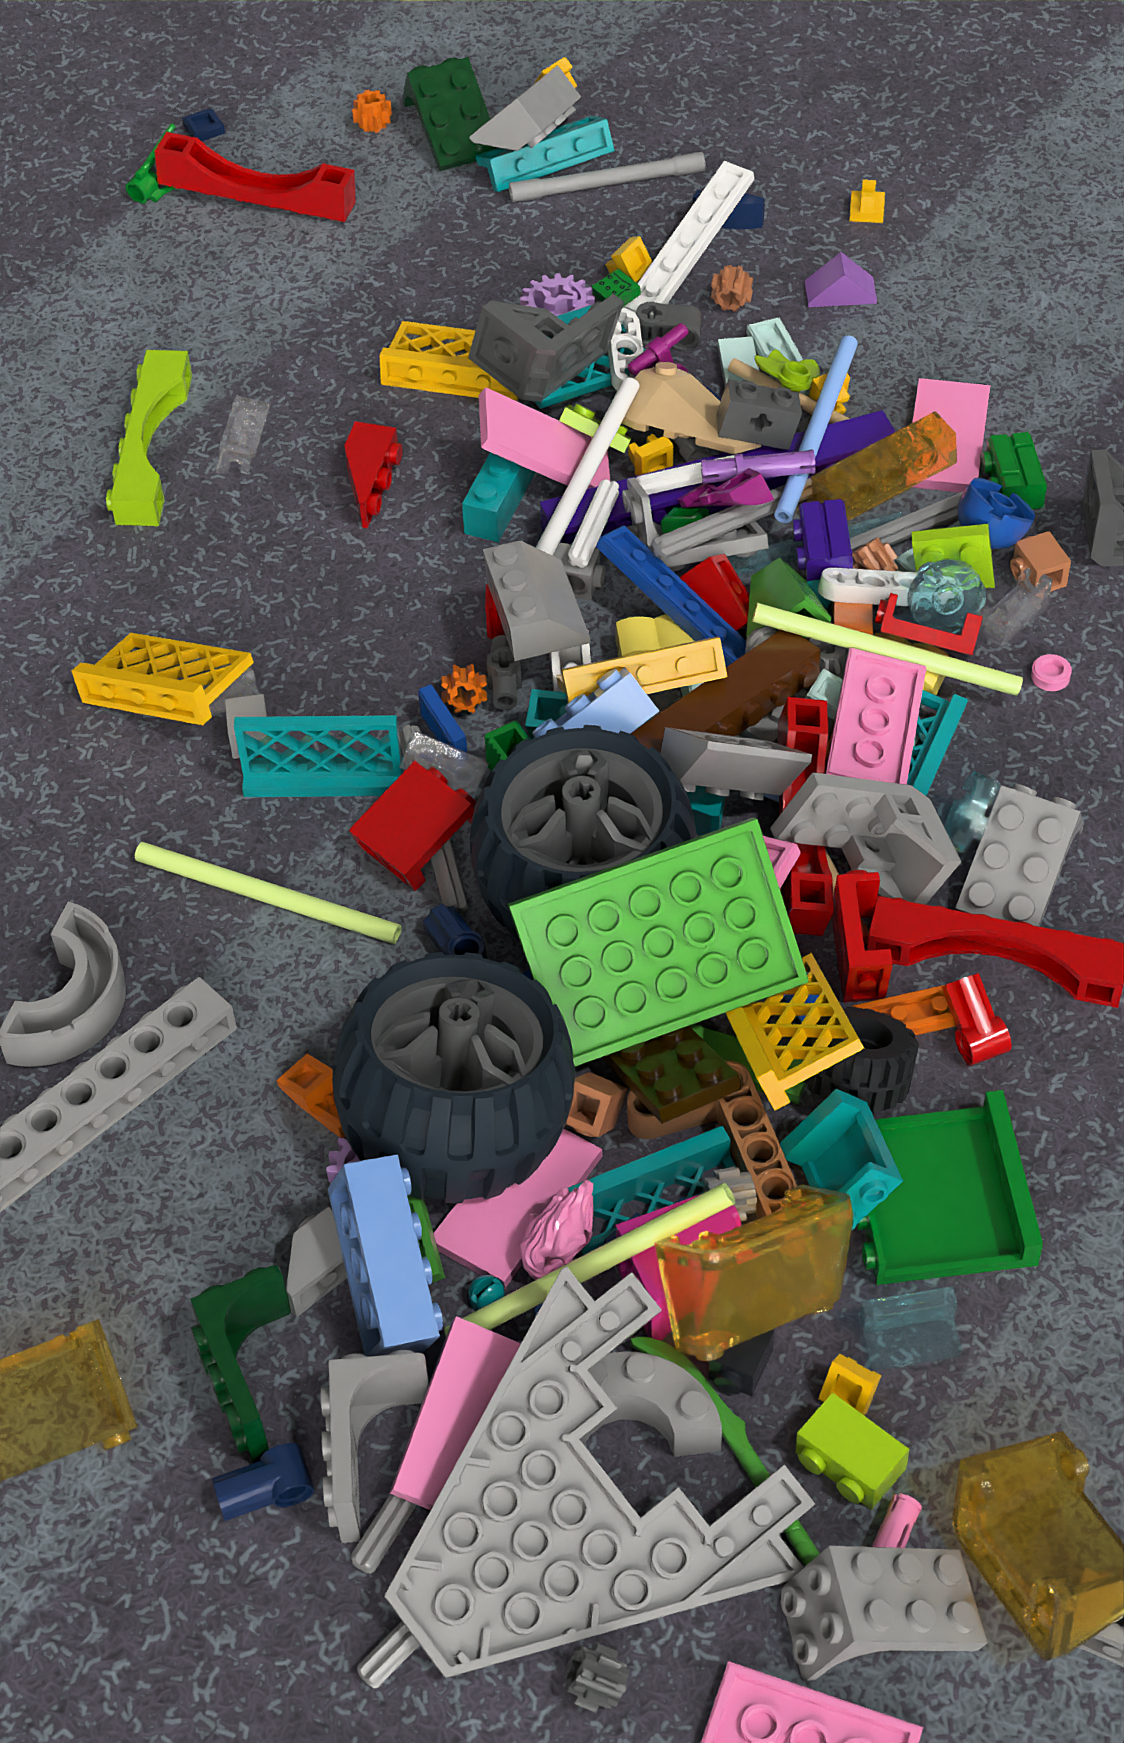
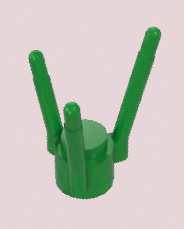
[125,123,176,204]

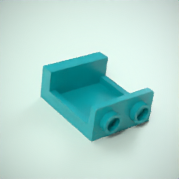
[780,1089,903,1238]

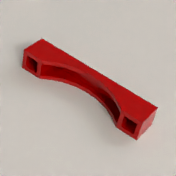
[154,132,356,222]
[777,697,834,936]
[867,896,1124,1008]

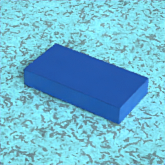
[418,684,468,766]

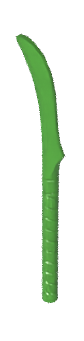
[629,1337,820,1566]

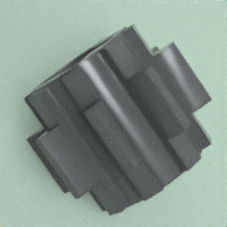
[563,1643,629,1712]

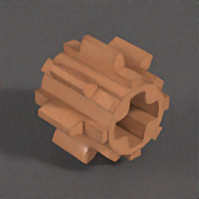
[711,265,753,311]
[852,537,898,571]

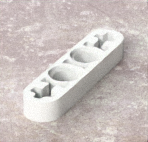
[818,568,963,608]

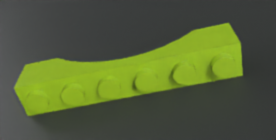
[106,350,192,526]

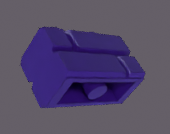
[793,499,853,582]

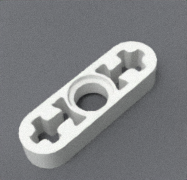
[608,308,646,391]

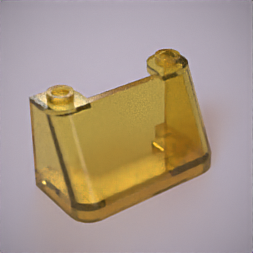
[654,1185,853,1361]
[0,1319,138,1481]
[953,1431,1124,1661]

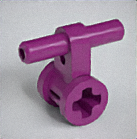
[627,323,688,376]

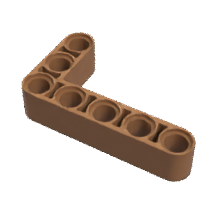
[627,1061,812,1263]

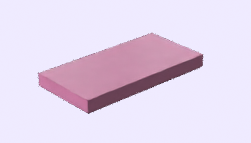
[903,378,990,493]
[479,387,610,489]
[824,648,927,785]
[434,1129,603,1289]
[390,1316,521,1510]
[701,1661,923,1743]

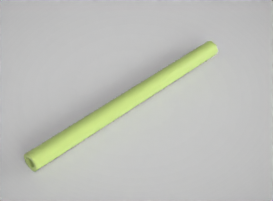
[752,603,1023,696]
[135,842,402,944]
[445,1183,735,1336]

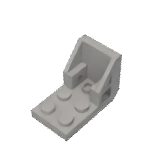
[770,772,961,905]

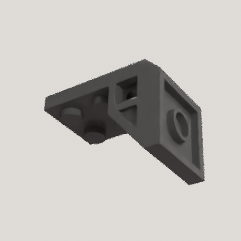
[468,294,624,402]
[1081,449,1124,566]

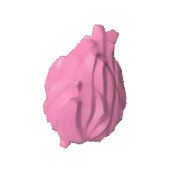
[520,1180,593,1280]

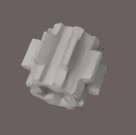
[703,1167,757,1221]

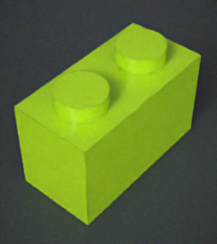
[795,1392,910,1510]

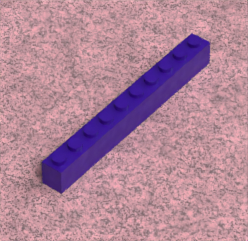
[540,410,900,544]

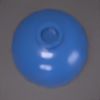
[958,478,1035,549]

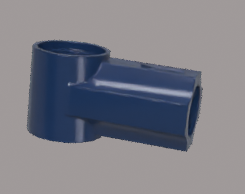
[423,904,488,959]
[211,1443,315,1521]

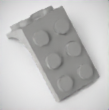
[622,478,768,571]
[956,784,1083,927]
[321,1350,429,1543]
[781,1546,987,1681]

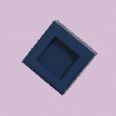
[182,108,225,141]

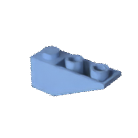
[532,667,659,740]

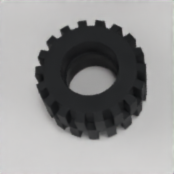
[803,1007,919,1112]

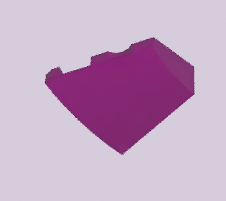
[677,468,774,508]

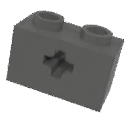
[716,379,802,450]

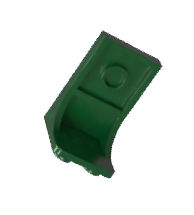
[402,57,499,171]
[190,1265,291,1464]

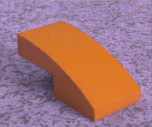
[276,1054,346,1138]

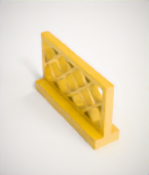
[379,321,519,402]
[71,633,254,725]
[556,636,727,703]
[725,953,864,1110]

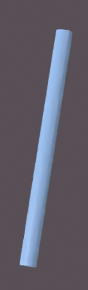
[774,335,858,523]

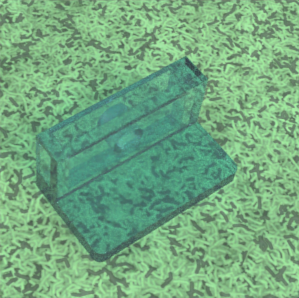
[859,1286,962,1371]

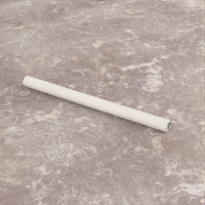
[535,377,640,556]

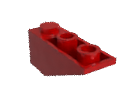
[344,421,403,528]

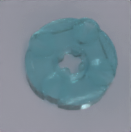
[907,559,986,634]
[944,771,1000,853]

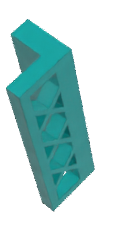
[476,115,615,192]
[568,1126,736,1255]

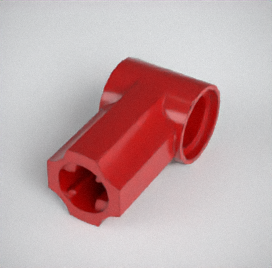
[942,973,1012,1066]

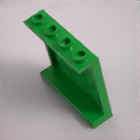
[856,1090,1043,1285]

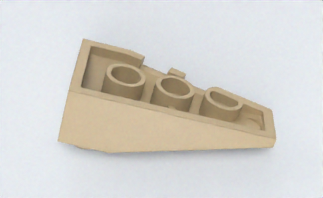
[622,362,761,454]

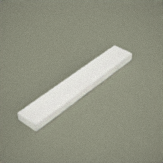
[622,161,754,319]

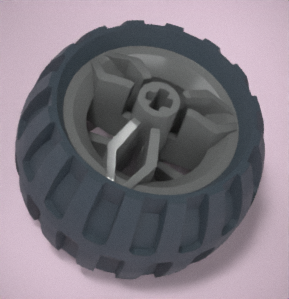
[470,725,697,942]
[332,952,575,1203]

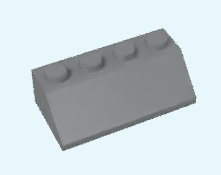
[469,65,581,151]

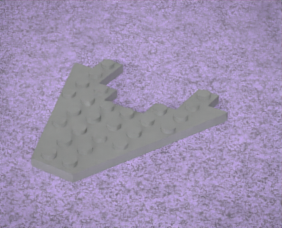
[384,1266,815,1678]

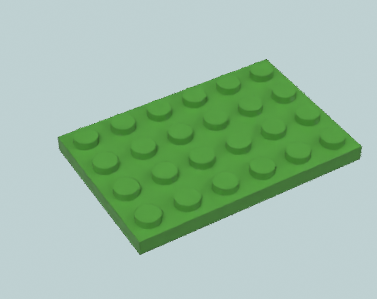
[507,817,809,1067]

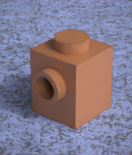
[1010,531,1071,597]
[566,1072,628,1137]

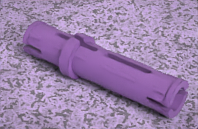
[701,449,815,484]

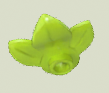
[754,349,821,393]

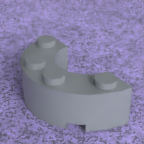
[0,902,126,1067]
[580,1352,722,1457]

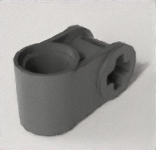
[636,301,702,351]

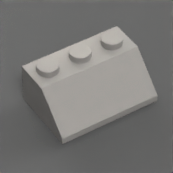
[483,541,591,661]
[661,727,812,800]

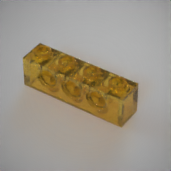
[811,411,957,521]

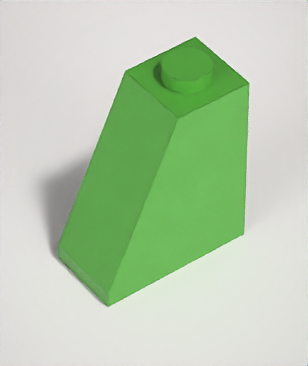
[746,557,831,638]

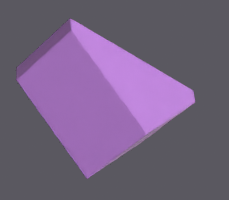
[805,252,877,307]

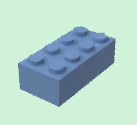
[328,1154,443,1357]

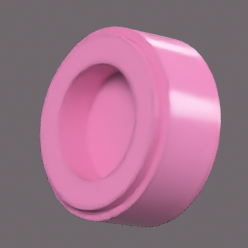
[1031,654,1072,691]

